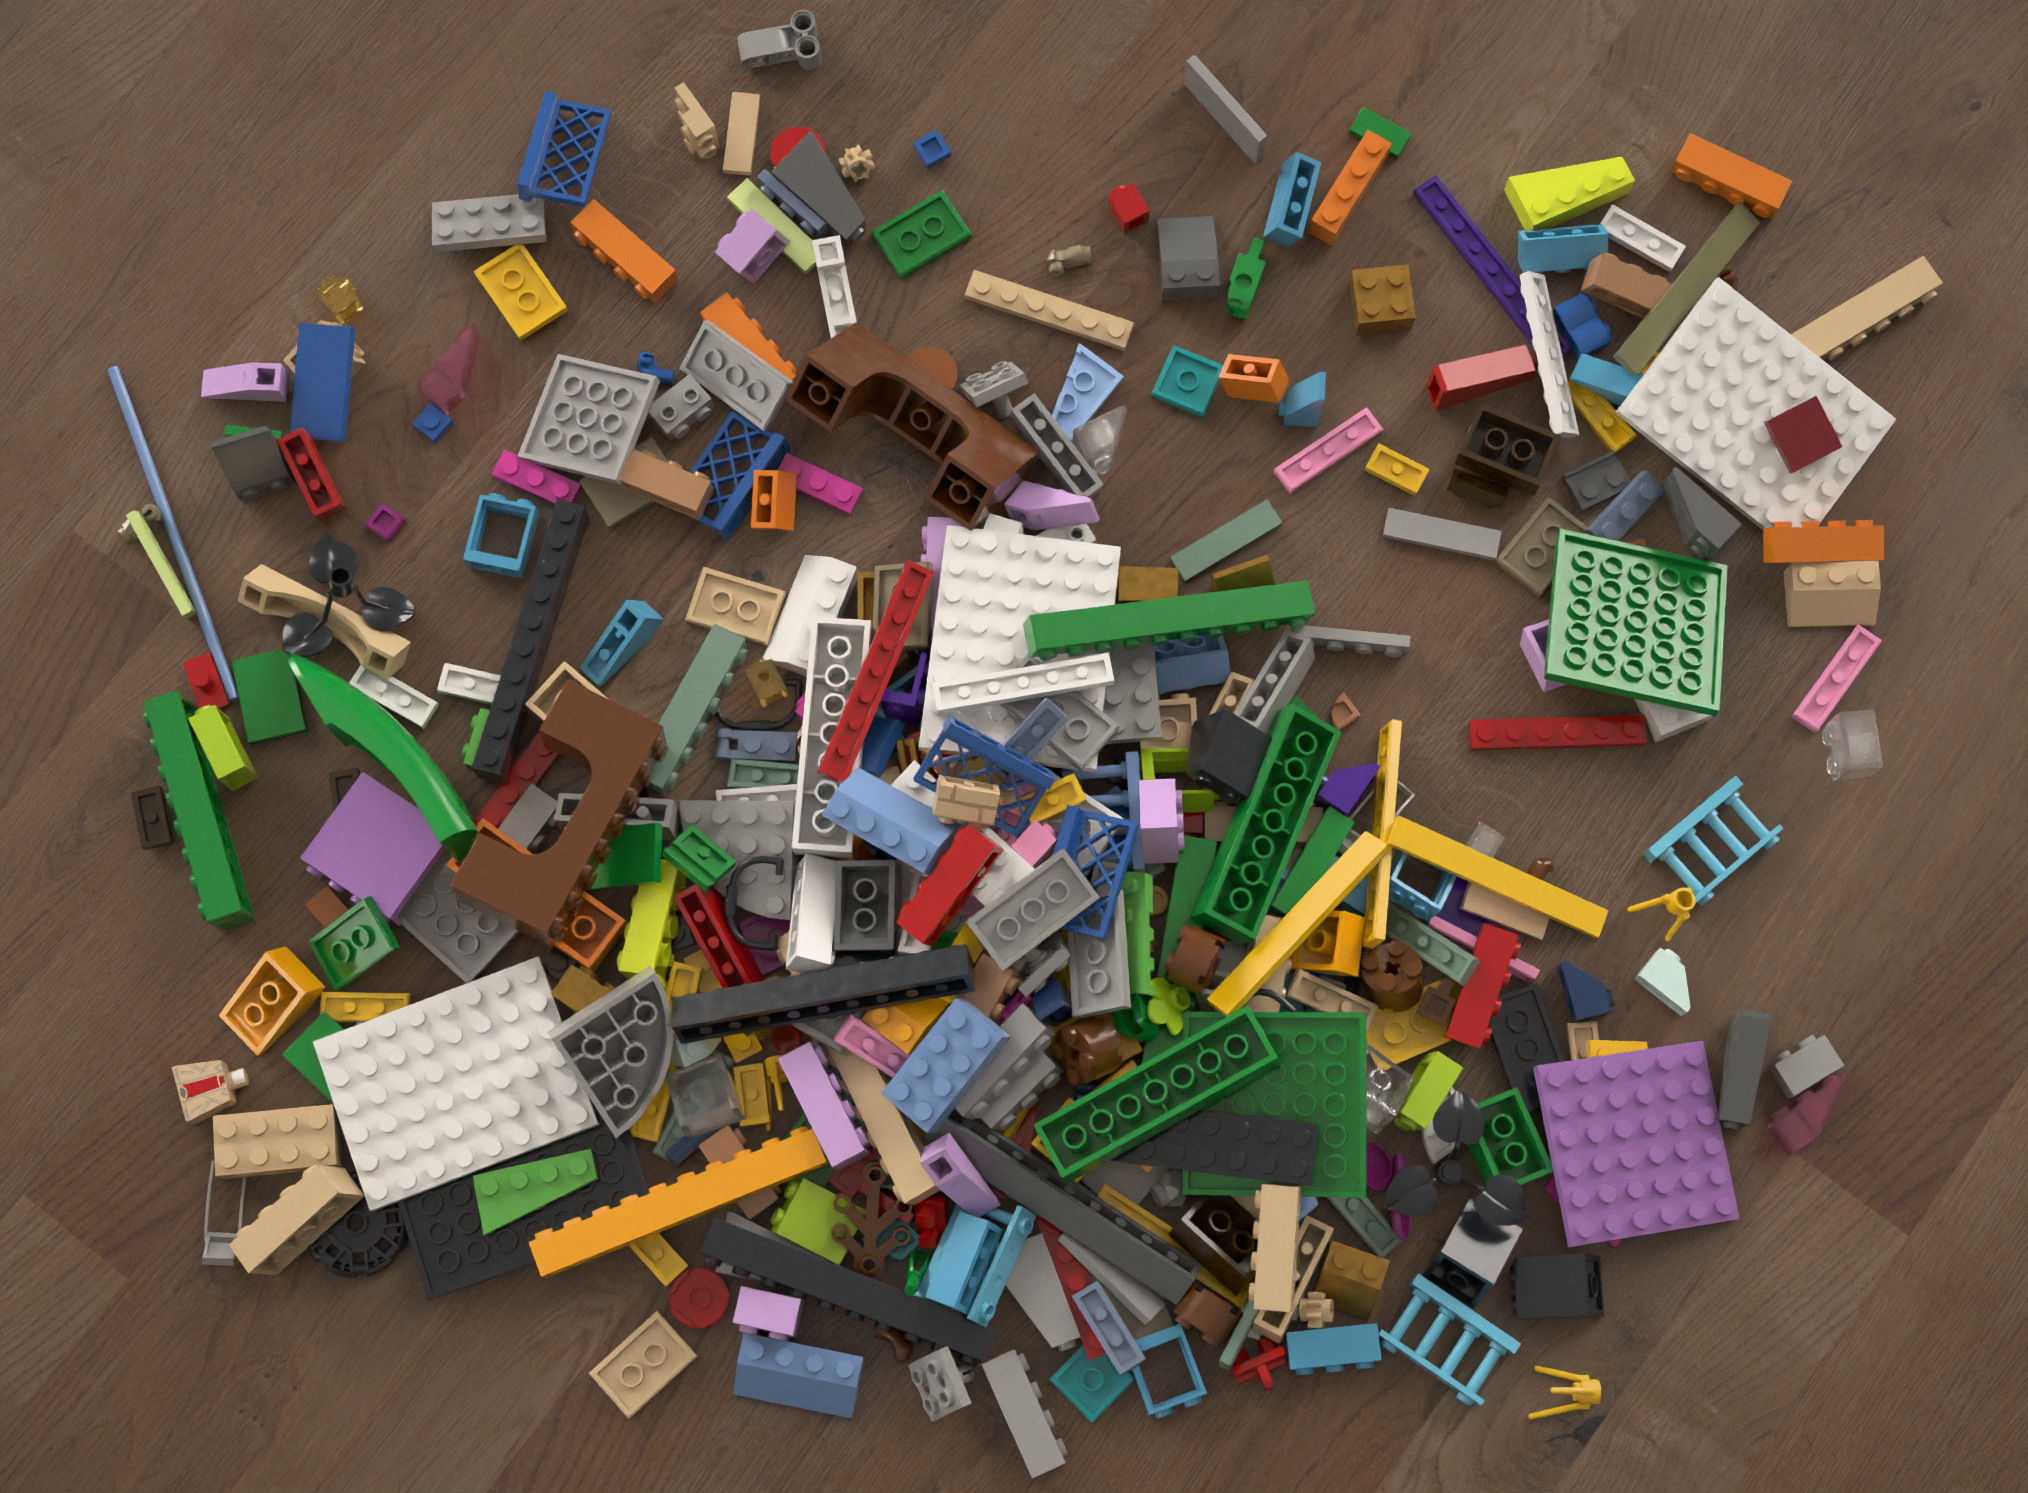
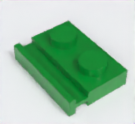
[662,825,736,893]

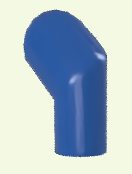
[637,352,675,385]

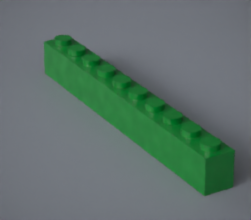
[1023,580,1315,660]

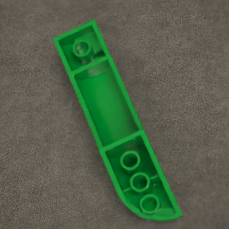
[286,653,479,862]

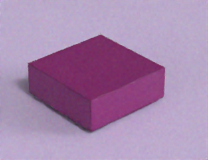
[364,502,406,543]

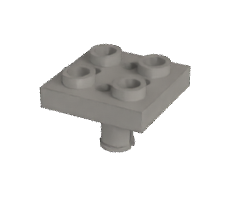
[960,361,1028,419]
[1017,931,1070,997]
[908,1346,974,1422]

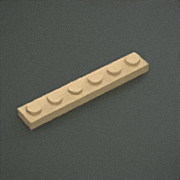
[965,270,1134,351]

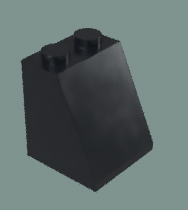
[1186,708,1272,804]
[1422,1197,1523,1309]
[1510,1253,1605,1320]

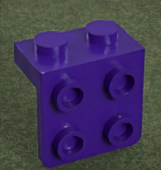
[880,652,930,726]

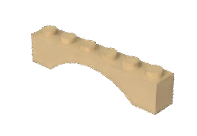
[238,564,411,680]

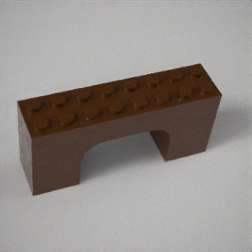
[785,322,1040,531]
[450,680,668,948]

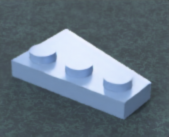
[1052,343,1124,442]

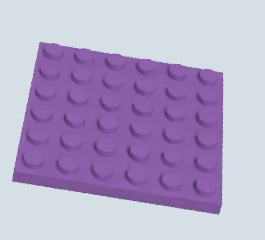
[1533,1041,1740,1247]

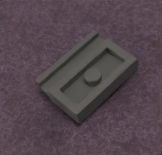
[1562,450,1631,513]

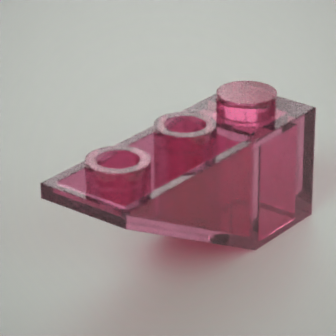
[416,324,481,415]
[1767,1073,1849,1155]

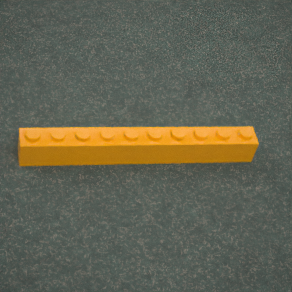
[529,1126,829,1278]

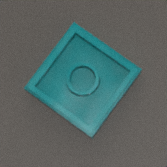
[1151,345,1223,419]
[1049,1345,1135,1423]

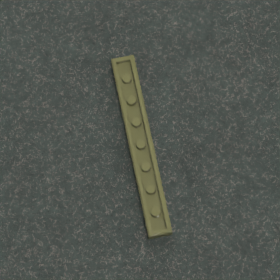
[1613,203,1760,377]

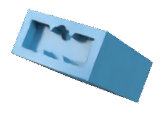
[463,493,540,579]
[1388,850,1457,922]
[1132,1324,1207,1419]

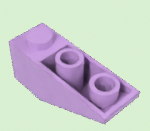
[201,362,289,402]
[1004,480,1099,530]
[920,1133,1001,1217]

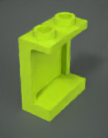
[770,1177,866,1265]

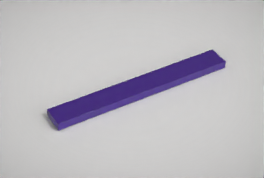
[1413,175,1573,357]

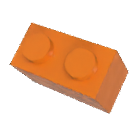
[1219,354,1289,403]
[751,470,797,531]

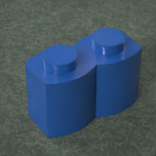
[1552,292,1612,361]

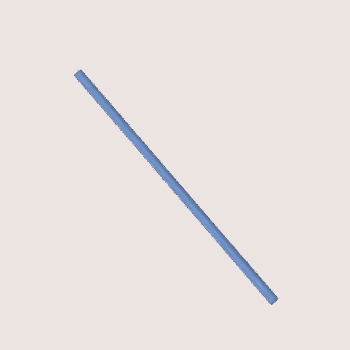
[107,366,239,702]

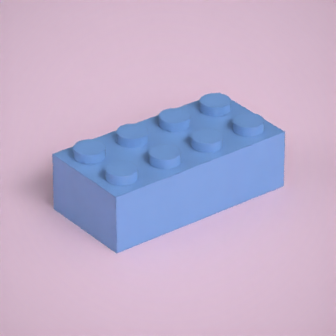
[881,998,1011,1133]

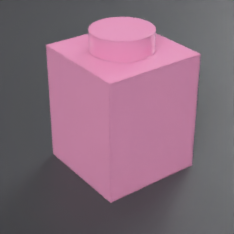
[1011,820,1059,869]

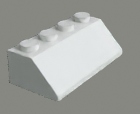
[762,555,858,677]

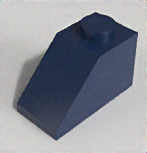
[1556,961,1614,1023]
[1031,977,1073,1028]

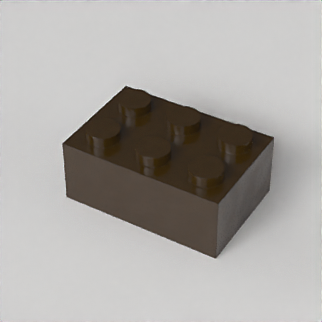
[1454,403,1561,496]
[1168,1195,1258,1296]

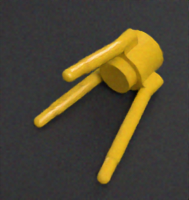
[1627,887,1696,941]
[764,1055,788,1132]
[1528,1366,1601,1420]

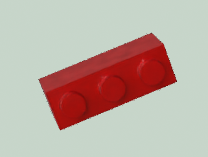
[277,427,347,521]

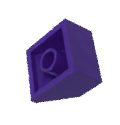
[1314,763,1380,817]

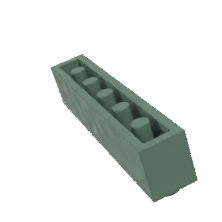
[647,623,748,796]

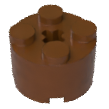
[1164,925,1226,995]
[1362,940,1424,1012]
[1051,1015,1122,1085]
[1173,1280,1244,1347]

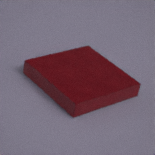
[1764,396,1843,474]

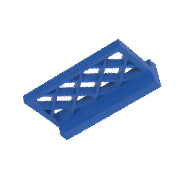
[518,91,611,207]
[690,411,791,541]
[913,715,1055,838]
[1053,805,1140,940]

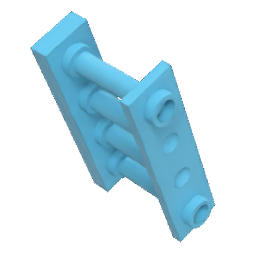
[1643,775,1784,906]
[915,1204,1036,1327]
[1378,1274,1521,1407]

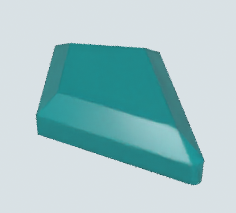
[862,1219,919,1262]

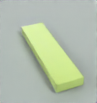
[727,178,816,275]
[126,510,196,619]

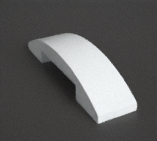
[812,235,857,338]

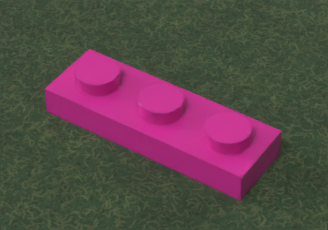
[492,449,582,505]
[778,453,864,516]

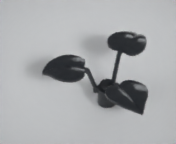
[282,532,415,657]
[1384,1090,1527,1226]

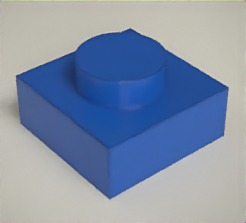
[913,130,951,170]
[412,403,454,444]

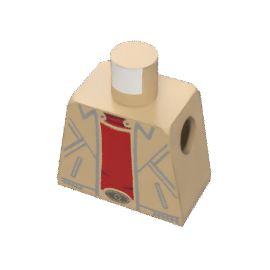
[172,1060,249,1125]

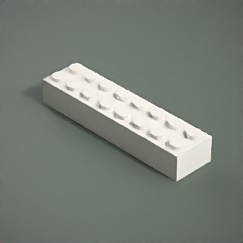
[792,617,873,859]

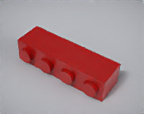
[896,824,1004,947]
[673,884,766,988]
[1444,923,1521,1049]

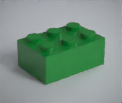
[1467,1087,1553,1186]

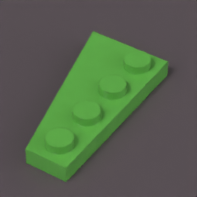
[1121,872,1155,996]
[473,1149,598,1236]

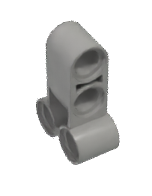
[737,10,822,70]

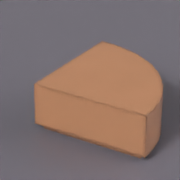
[1331,692,1361,731]

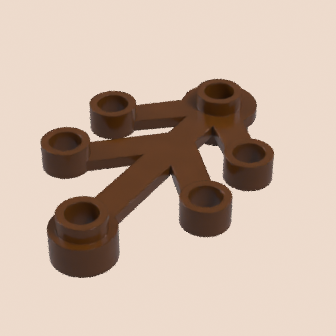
[831,1160,913,1278]

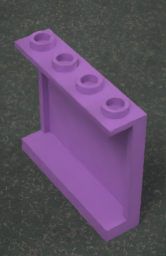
[300,772,445,926]

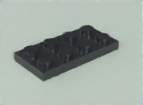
[1488,983,1565,1112]

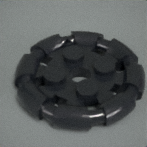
[308,1170,409,1278]

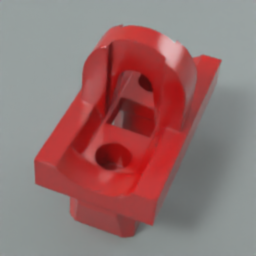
[915,1196,949,1249]
[1231,1337,1287,1392]

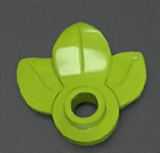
[1147,977,1190,1035]

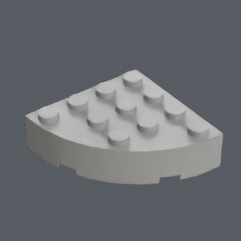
[680,800,802,920]
[548,966,673,1138]

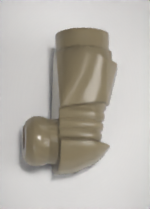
[1046,244,1091,276]
[117,503,161,545]

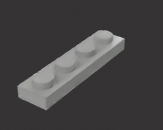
[1292,625,1410,657]

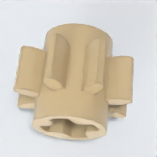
[839,145,875,182]
[1299,1292,1334,1329]

